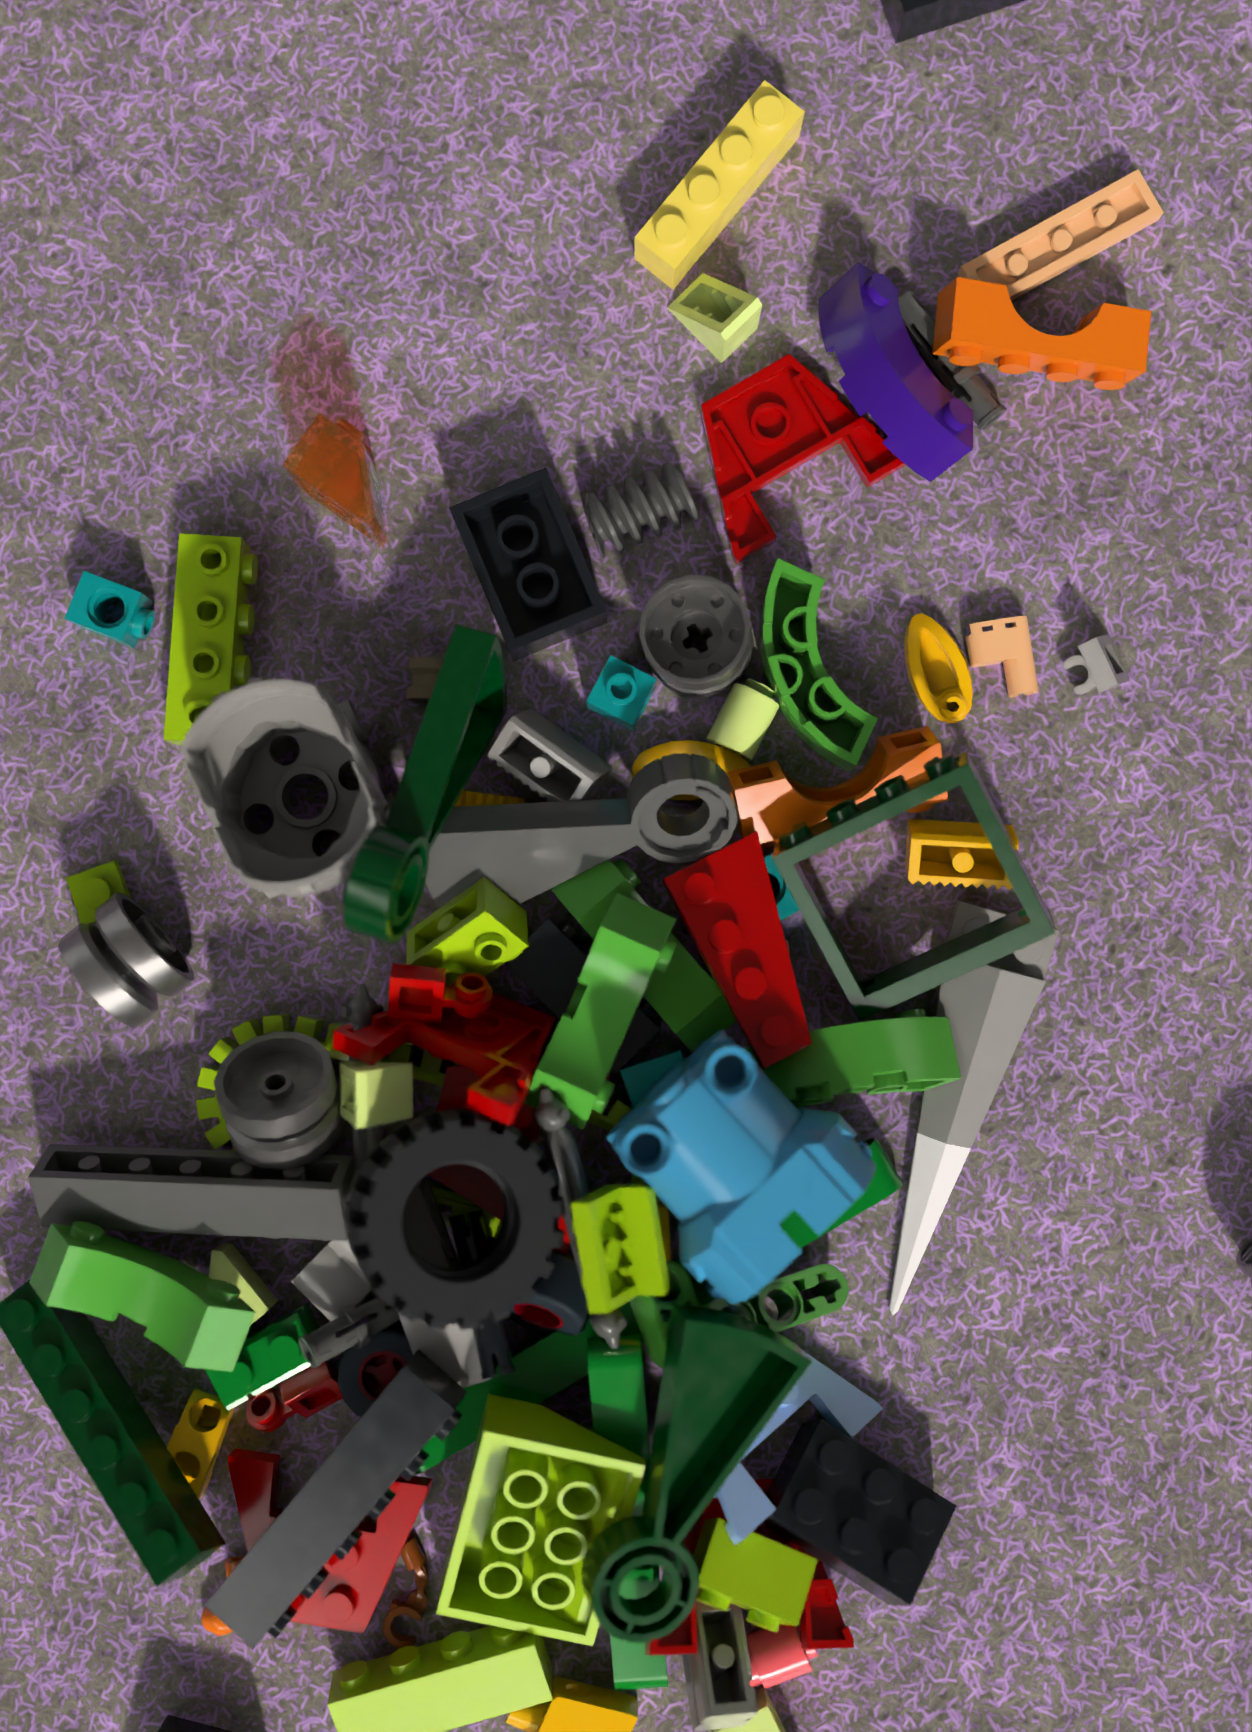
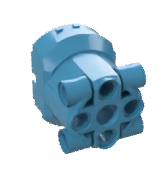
[606,1029,876,1304]

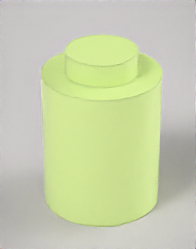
[706,679,779,762]

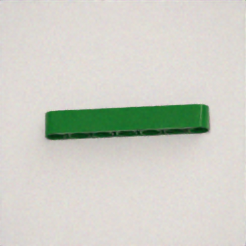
[587,1333,668,1691]

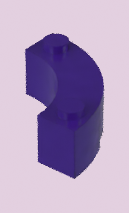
[818,262,973,482]

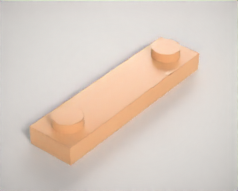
[958,169,1164,301]

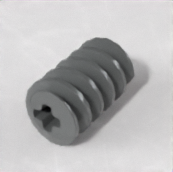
[584,462,698,558]

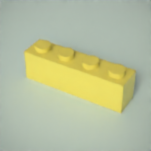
[634,80,805,290]

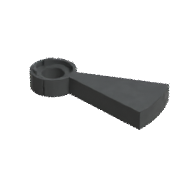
[425,753,738,909]

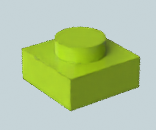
[65,861,131,925]

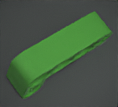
[629,1260,849,1368]

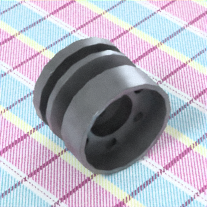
[639,574,753,700]

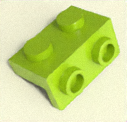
[571,1184,670,1314]

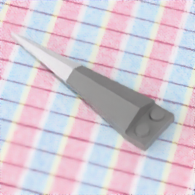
[889,899,1060,1316]

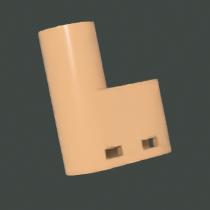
[965,616,1039,698]

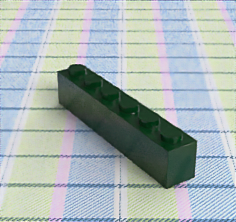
[0,1279,226,1587]

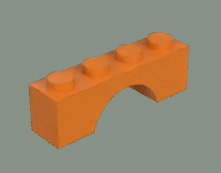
[932,277,1151,390]
[727,726,949,848]

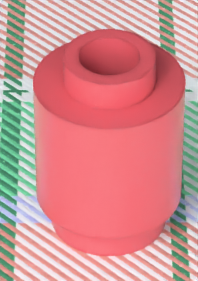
[746,1624,818,1689]

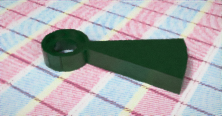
[342,624,507,943]
[581,1304,812,1643]

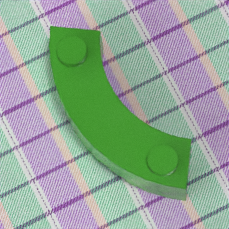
[759,558,878,772]
[552,858,736,1053]
[524,893,677,1130]
[743,1009,961,1108]
[29,1221,255,1372]

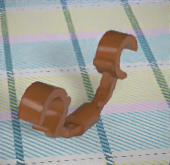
[362,1515,428,1648]

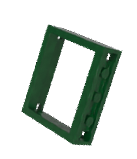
[772,751,1055,1021]

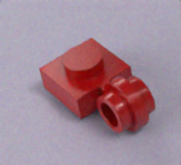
[388,963,493,1023]
[246,1361,343,1433]

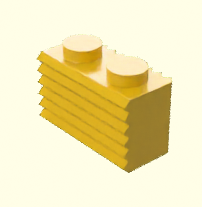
[905,819,1019,890]

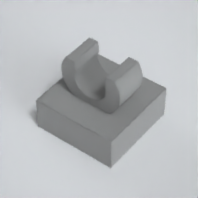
[1062,634,1130,694]

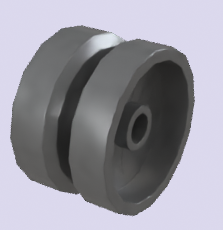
[58,892,194,1028]
[214,1031,345,1170]

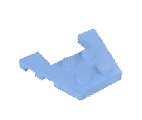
[714,1349,883,1545]

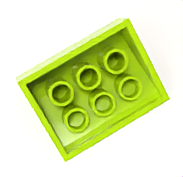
[436,1394,646,1646]

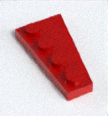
[663,831,812,1070]

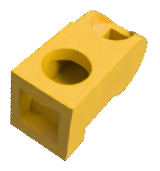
[167,1388,235,1500]

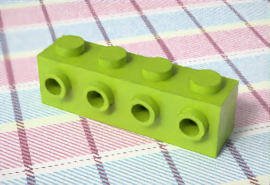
[163,533,258,745]
[327,1625,553,1732]

